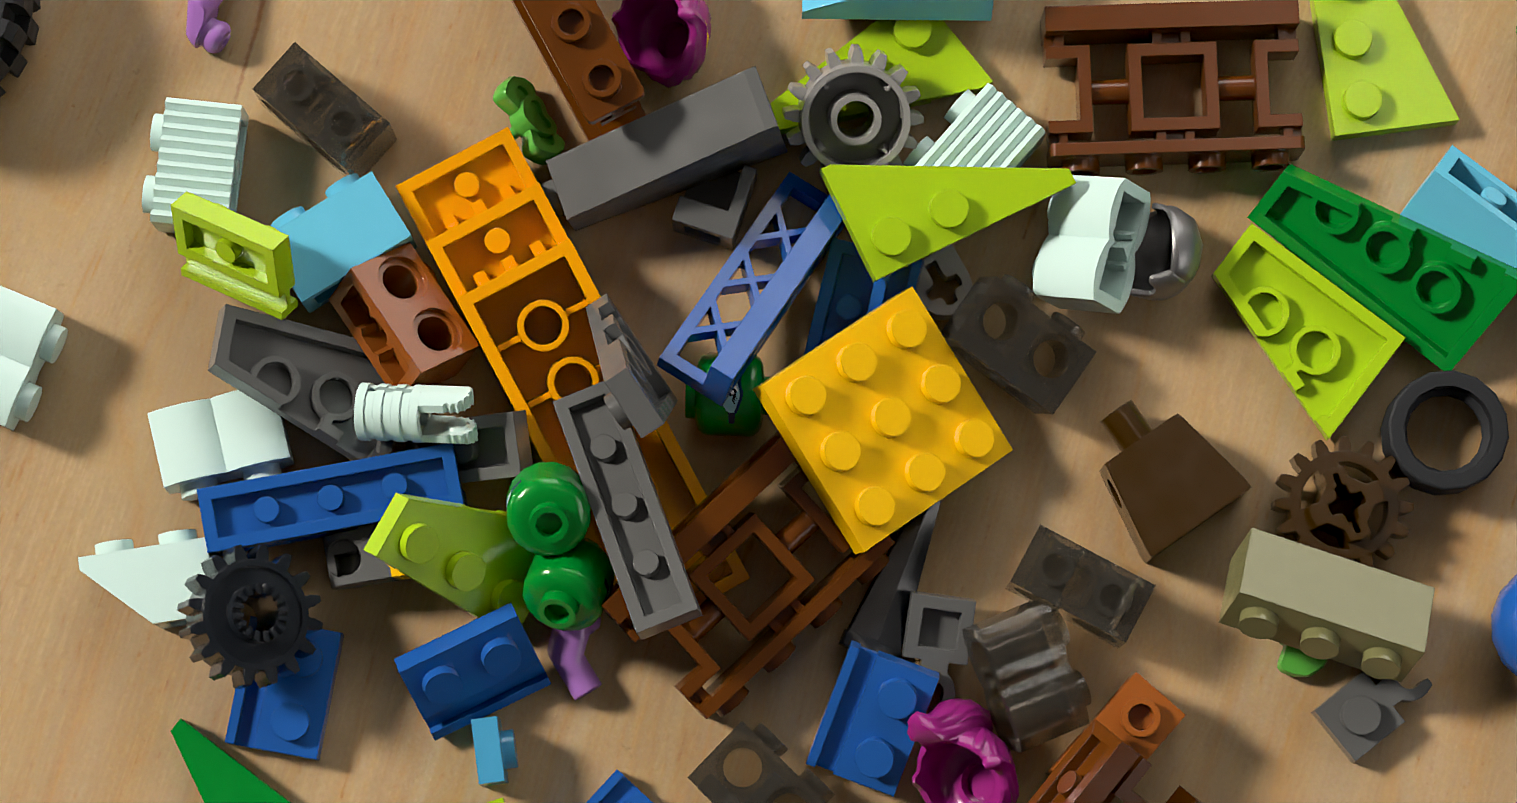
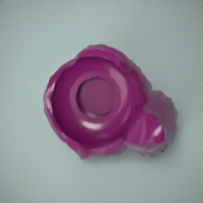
[611,0,711,88]
[907,698,1019,803]

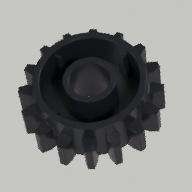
[177,544,323,689]

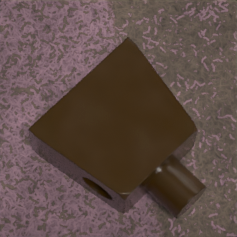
[1100,400,1252,563]

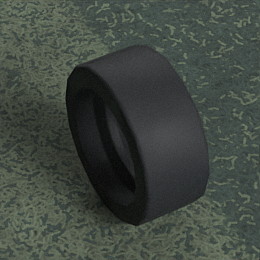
[1380,370,1509,496]

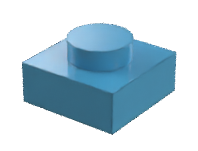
[471,716,518,787]

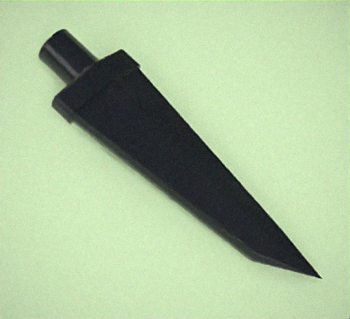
[839,500,941,658]

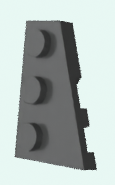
[208,304,393,461]

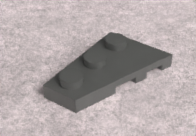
[585,293,678,438]

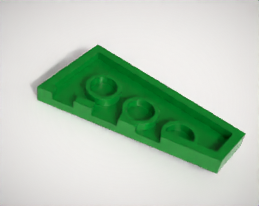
[1247,164,1517,371]

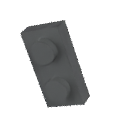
[406,410,533,483]

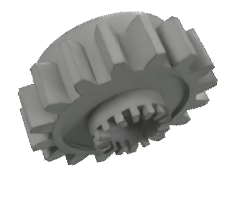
[782,44,924,178]

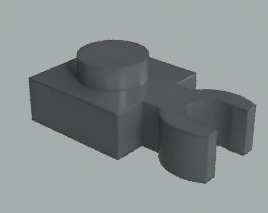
[902,590,976,703]
[1311,671,1432,763]

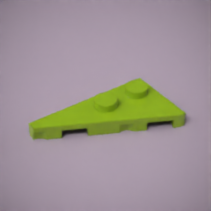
[770,20,993,134]
[819,164,1076,282]

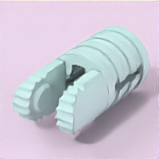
[354,382,478,444]

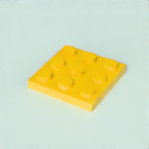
[753,286,1013,554]

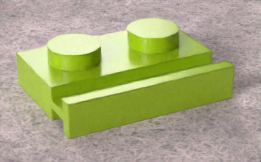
[170,191,298,320]

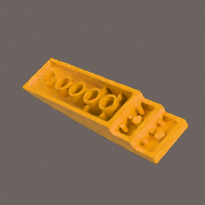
[395,127,750,605]

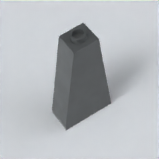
[542,66,788,231]

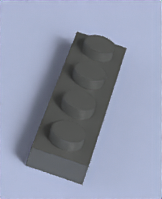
[553,381,703,640]

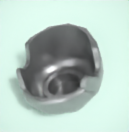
[1130,203,1203,300]

